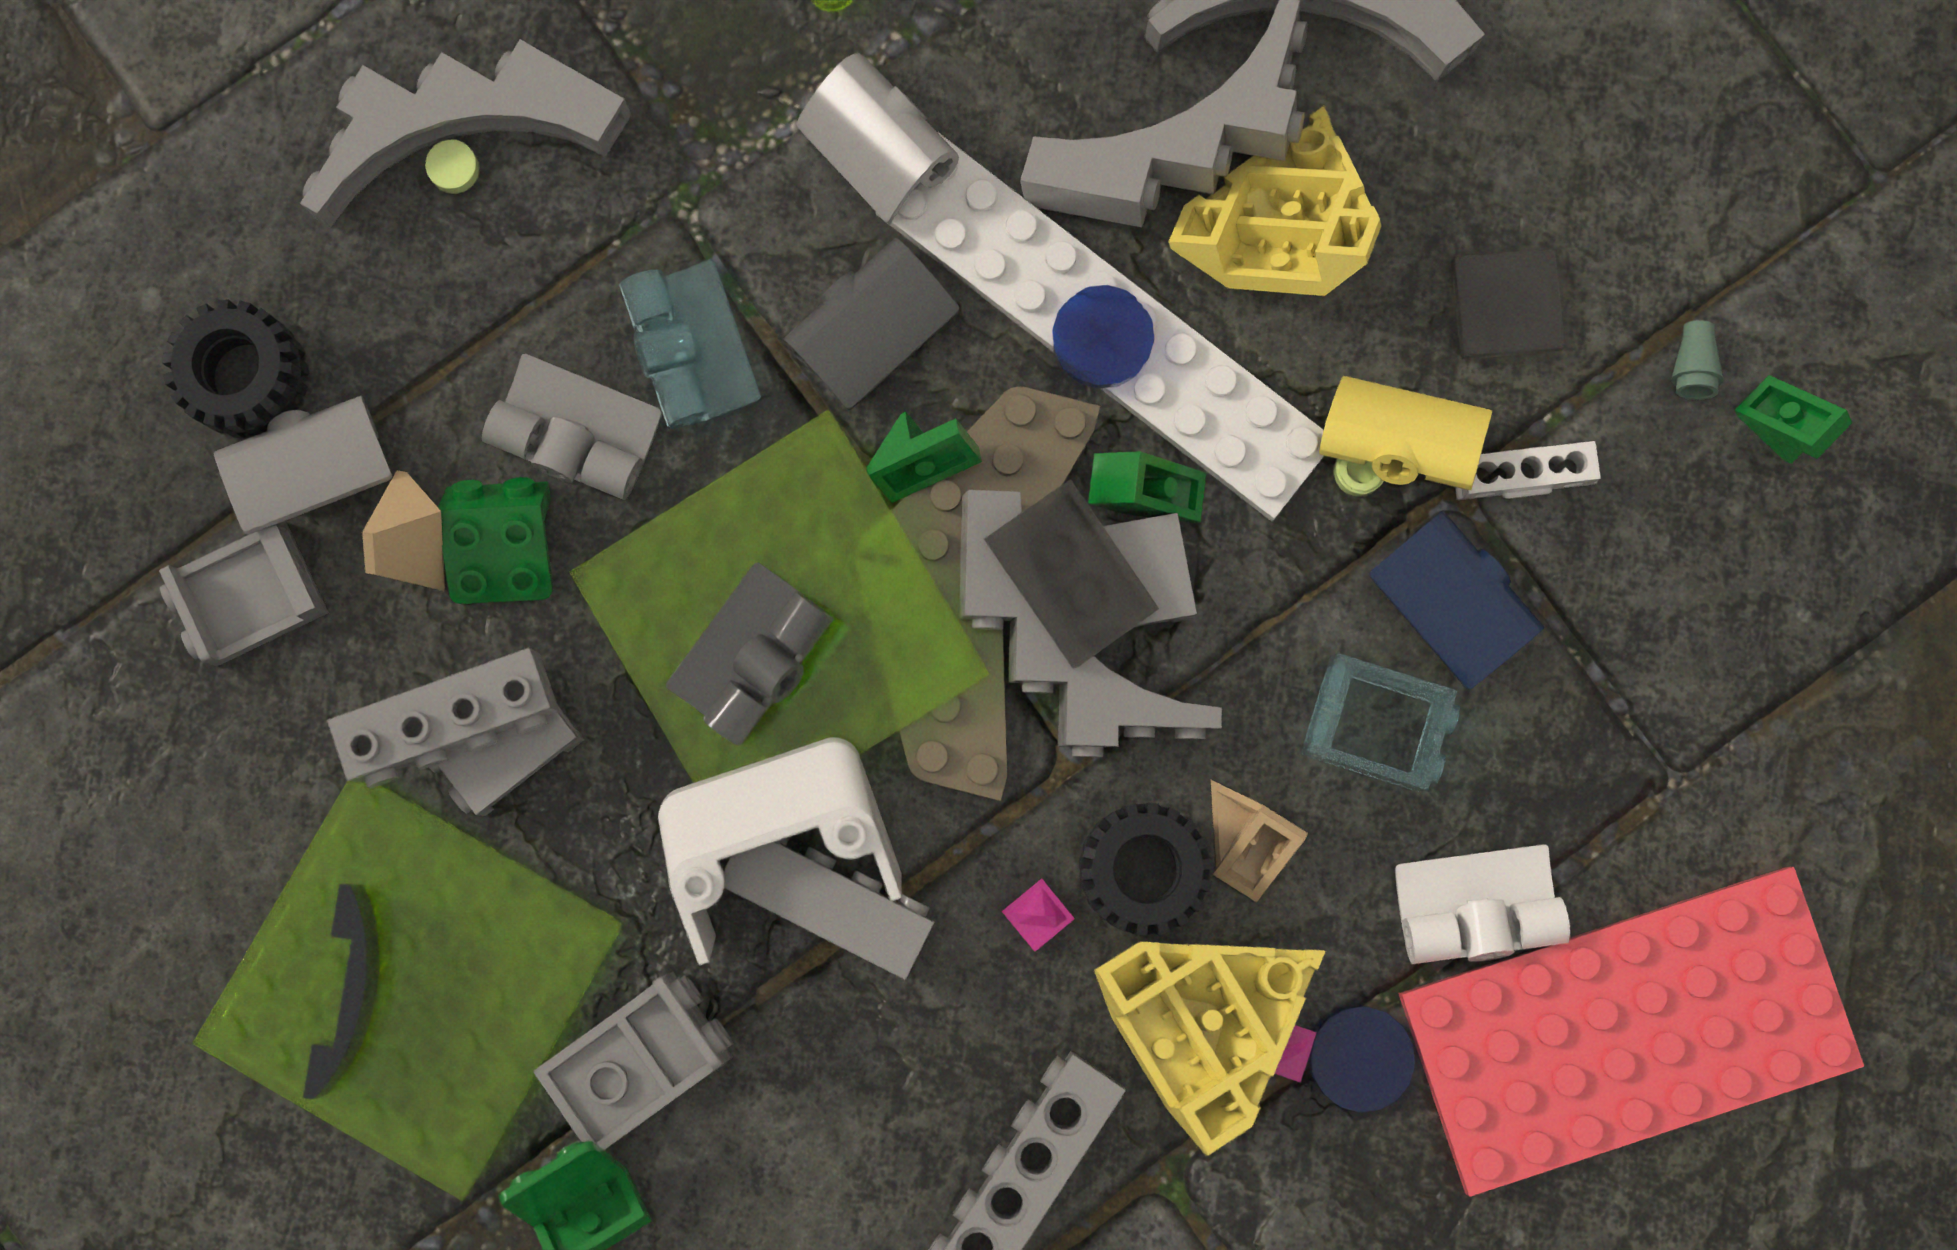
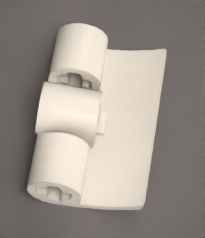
[1395,845,1570,964]

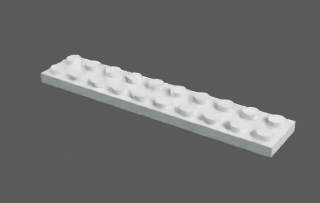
[876,132,1324,522]

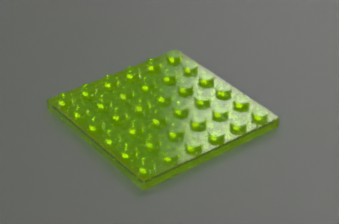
[569,409,991,783]
[192,781,625,1201]

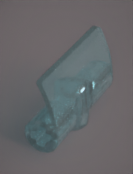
[619,259,760,429]

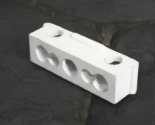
[1455,441,1601,500]

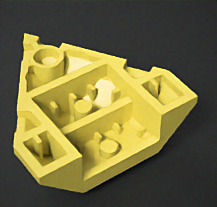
[1168,106,1381,296]
[1094,942,1325,1155]

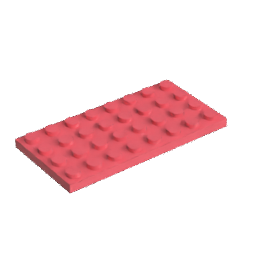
[1398,867,1865,1197]

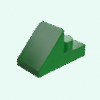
[1735,375,1852,464]
[867,411,982,503]

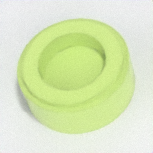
[425,139,479,194]
[1334,459,1384,497]

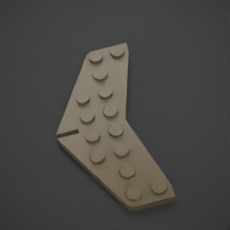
[854,387,1100,801]

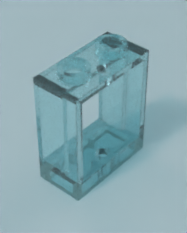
[1301,653,1460,792]

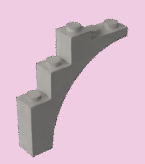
[1020,0,1308,227]
[1145,0,1485,82]
[300,39,632,227]
[959,490,1222,757]

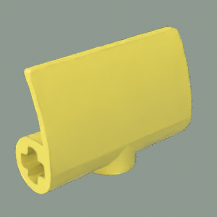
[1319,376,1492,491]

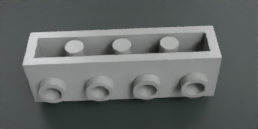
[327,648,559,788]
[723,837,935,980]

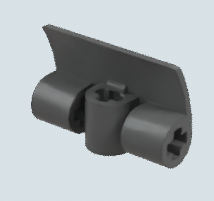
[782,238,959,410]
[666,562,834,746]

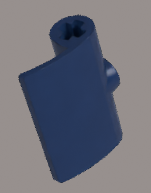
[1369,510,1544,689]

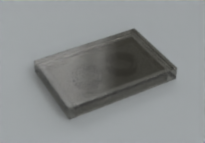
[984,479,1159,669]

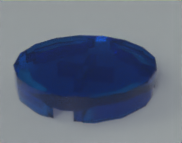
[1052,285,1154,389]
[1309,1006,1415,1112]

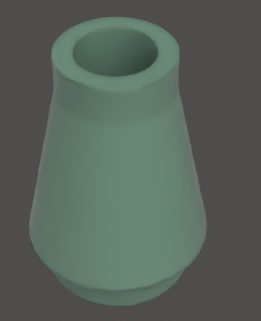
[1671,320,1724,400]

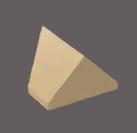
[362,470,445,591]
[1211,780,1308,902]

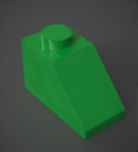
[1088,451,1206,523]

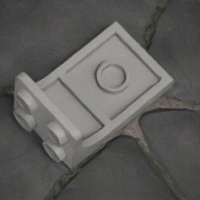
[533,972,733,1150]

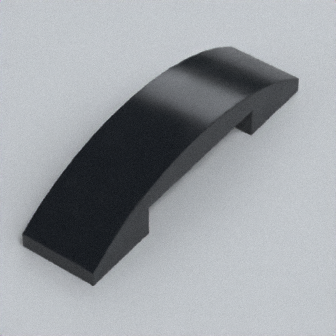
[303,883,380,1099]

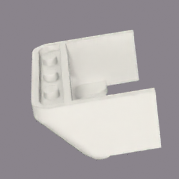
[658,737,902,965]

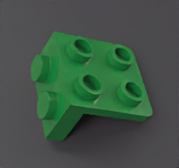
[438,477,553,604]
[499,1141,652,1250]

